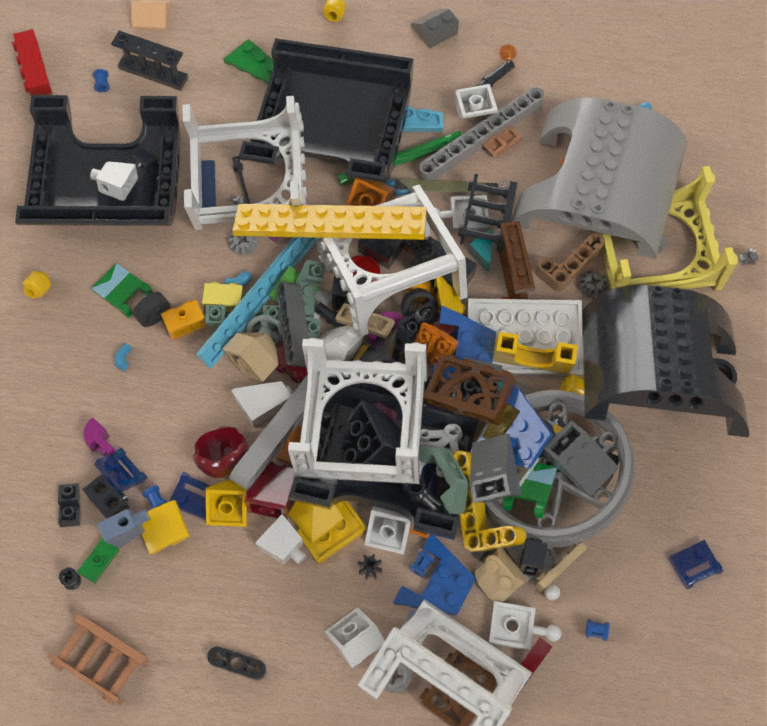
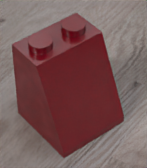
[245,461,297,519]

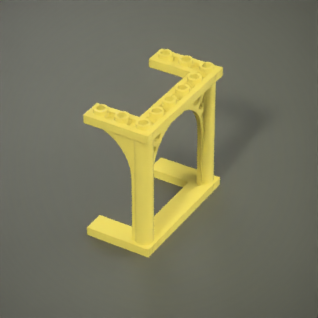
[597,166,738,291]

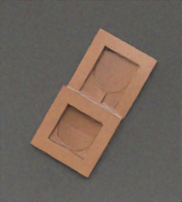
[483,125,522,158]

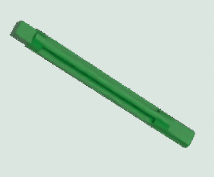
[338,131,462,186]

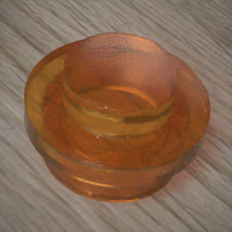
[500,44,517,61]

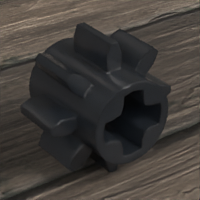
[358,554,382,580]

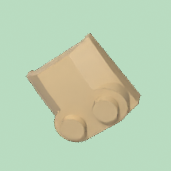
[475,548,528,603]

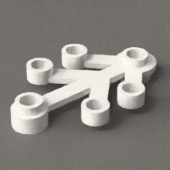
[419,424,462,477]

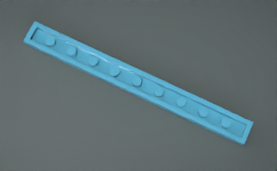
[196,237,317,368]

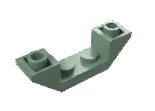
[296,260,325,338]
[205,305,281,332]
[418,444,469,514]

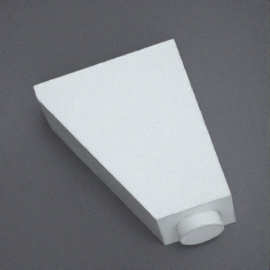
[231,381,293,427]

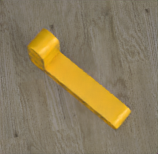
[454,451,526,551]

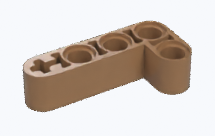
[536,233,605,291]

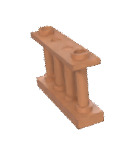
[47,613,150,705]

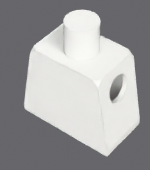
[90,162,138,201]
[255,514,306,565]

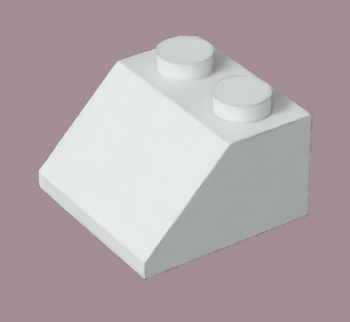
[455,84,498,119]
[319,325,365,361]
[364,506,411,555]
[325,607,385,668]

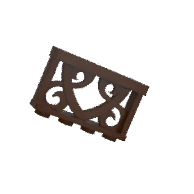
[423,354,517,426]
[419,650,497,726]

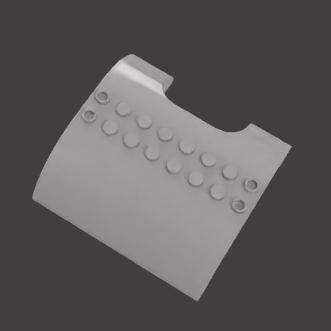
[511,97,687,259]

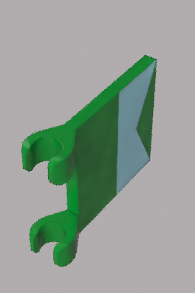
[91,263,153,318]
[502,463,558,518]

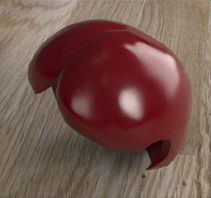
[193,426,249,478]

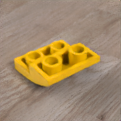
[142,500,190,555]

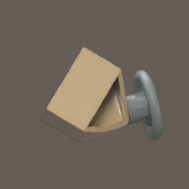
[222,315,283,382]

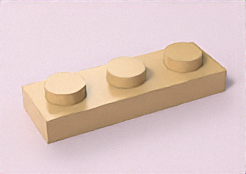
[335,303,395,339]
[535,542,588,593]

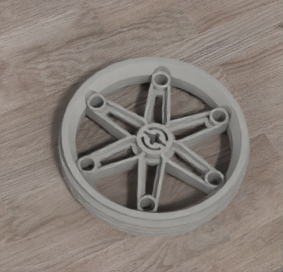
[479,390,634,547]

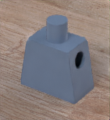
[97,509,151,548]

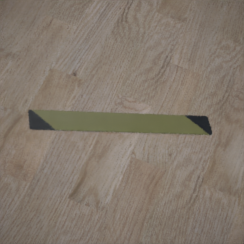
[395,178,499,194]

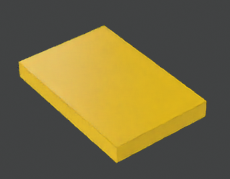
[296,501,368,565]

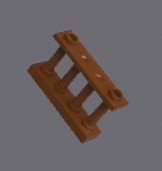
[498,221,535,299]

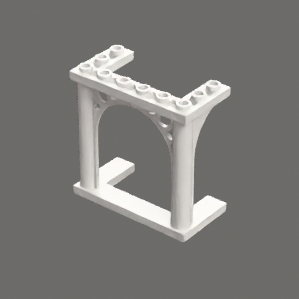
[182,96,307,230]
[316,185,468,336]
[288,338,427,484]
[358,600,532,726]

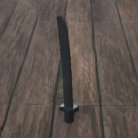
[232,156,251,204]

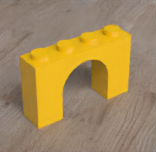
[493,332,578,375]

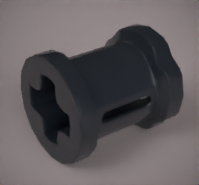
[58,567,82,590]

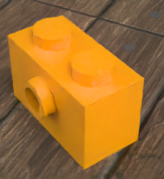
[161,300,207,340]

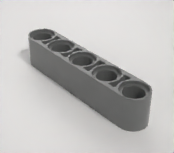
[277,281,309,368]

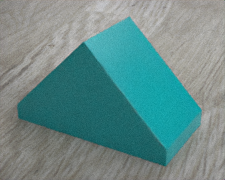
[469,230,493,271]

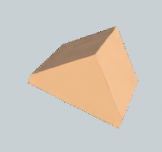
[131,0,170,30]

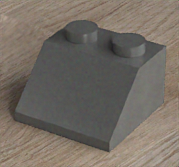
[411,9,459,49]

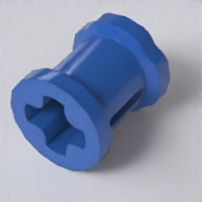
[93,69,110,93]
[142,485,167,510]
[408,550,434,578]
[585,619,609,641]

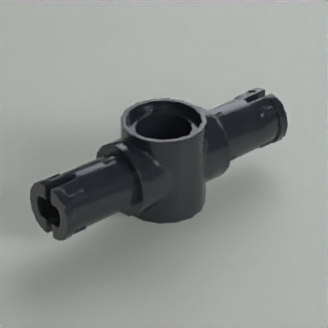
[400,478,444,513]

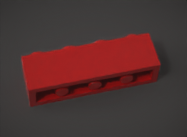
[12,29,53,95]

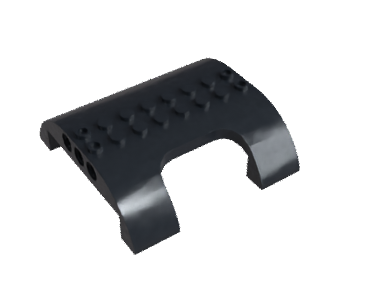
[238,38,414,183]
[15,95,180,226]
[582,285,750,438]
[288,377,479,540]

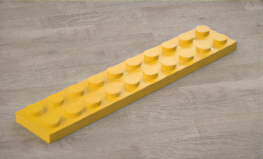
[232,204,427,240]

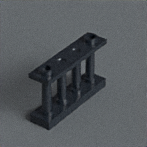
[111,30,188,91]
[458,174,518,253]

